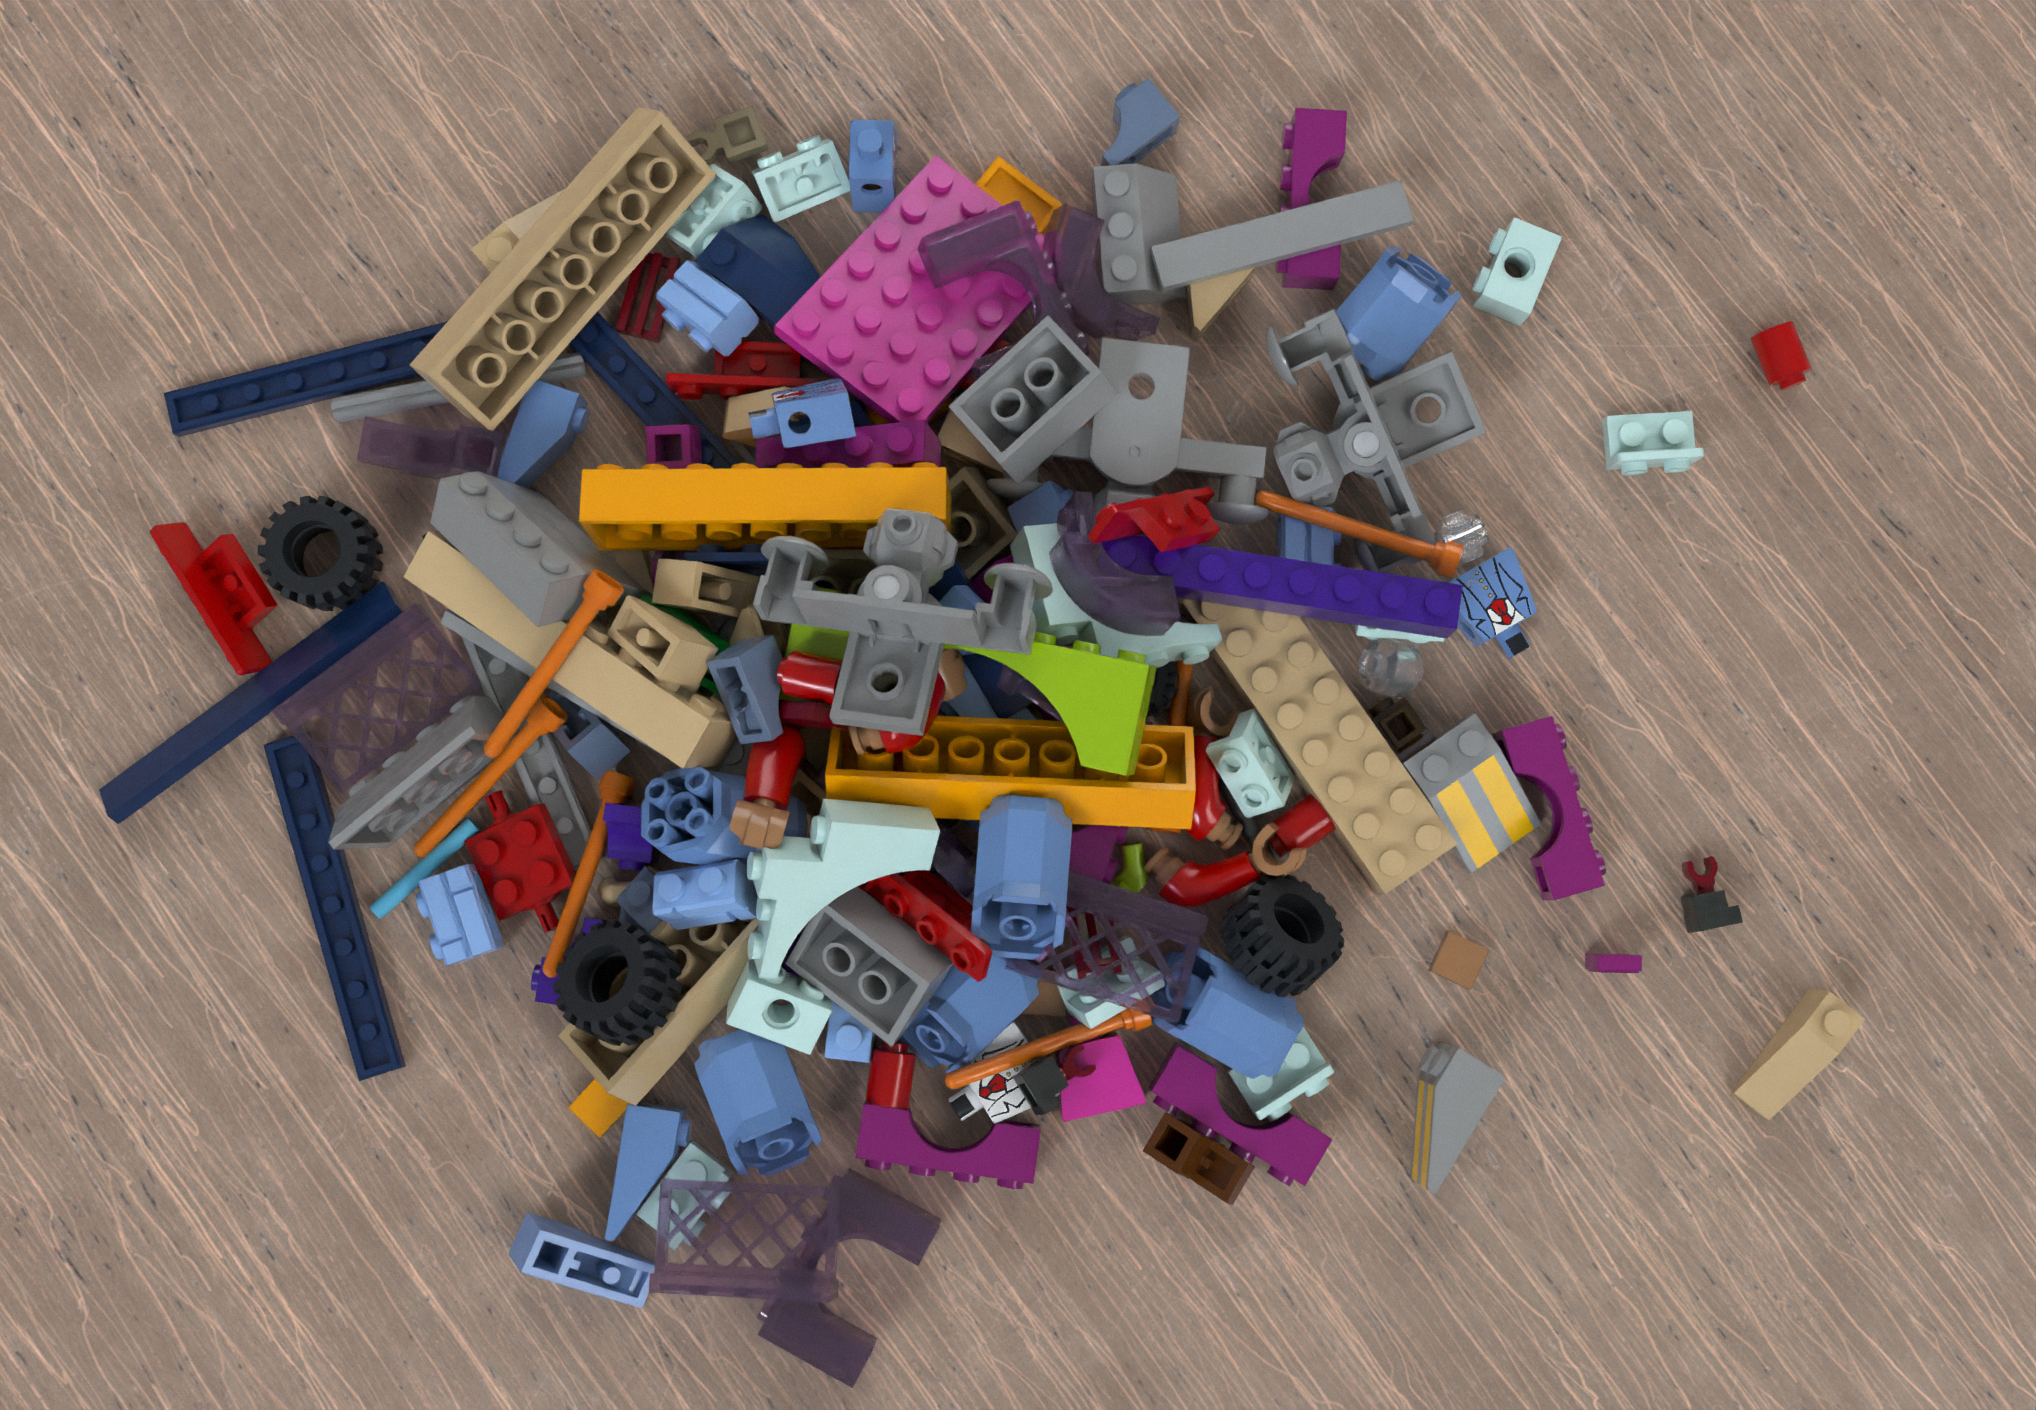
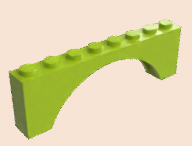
[779,586,1157,776]

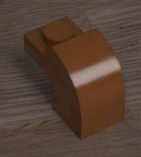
[1143,1112,1255,1205]

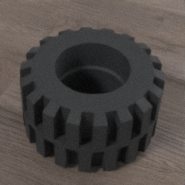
[258,496,383,611]
[1220,874,1344,997]
[554,920,682,1046]

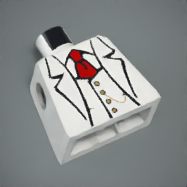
[948,1020,1060,1124]

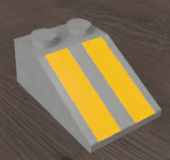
[1402,713,1541,874]
[1410,1041,1505,1195]

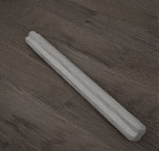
[331,352,587,423]

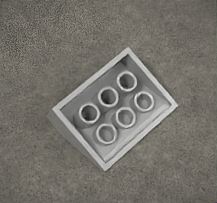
[430,471,645,627]
[328,695,517,850]

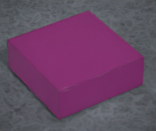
[1585,953,1642,973]

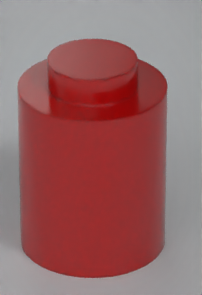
[1750,321,1812,391]
[777,650,843,705]
[1268,794,1336,858]
[865,1041,916,1109]

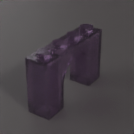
[917,200,1090,382]
[757,1168,941,1388]

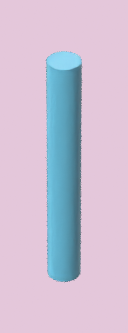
[370,817,481,919]

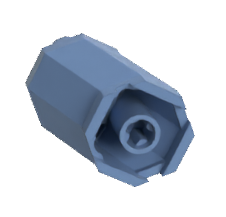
[1336,245,1462,381]
[641,766,807,865]
[971,795,1072,960]
[900,939,1042,1073]
[1147,941,1304,1079]
[694,1029,823,1176]

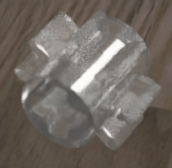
[1434,509,1489,566]

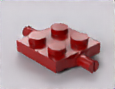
[464,790,576,934]

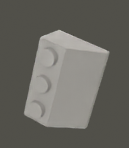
[1091,163,1187,308]
[948,315,1118,484]
[785,887,953,1046]

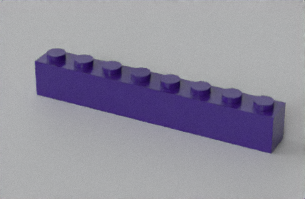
[1096,535,1463,639]

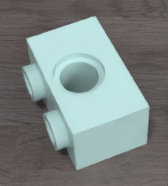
[1472,217,1562,326]
[726,959,832,1055]

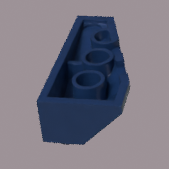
[695,214,821,329]

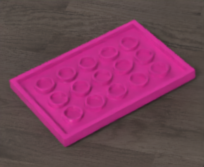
[774,155,1070,423]

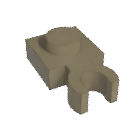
[687,105,769,166]

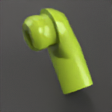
[1107,842,1148,905]

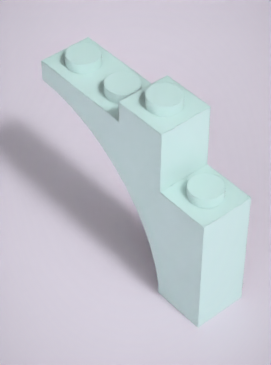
[1010,522,1222,668]
[747,798,940,979]

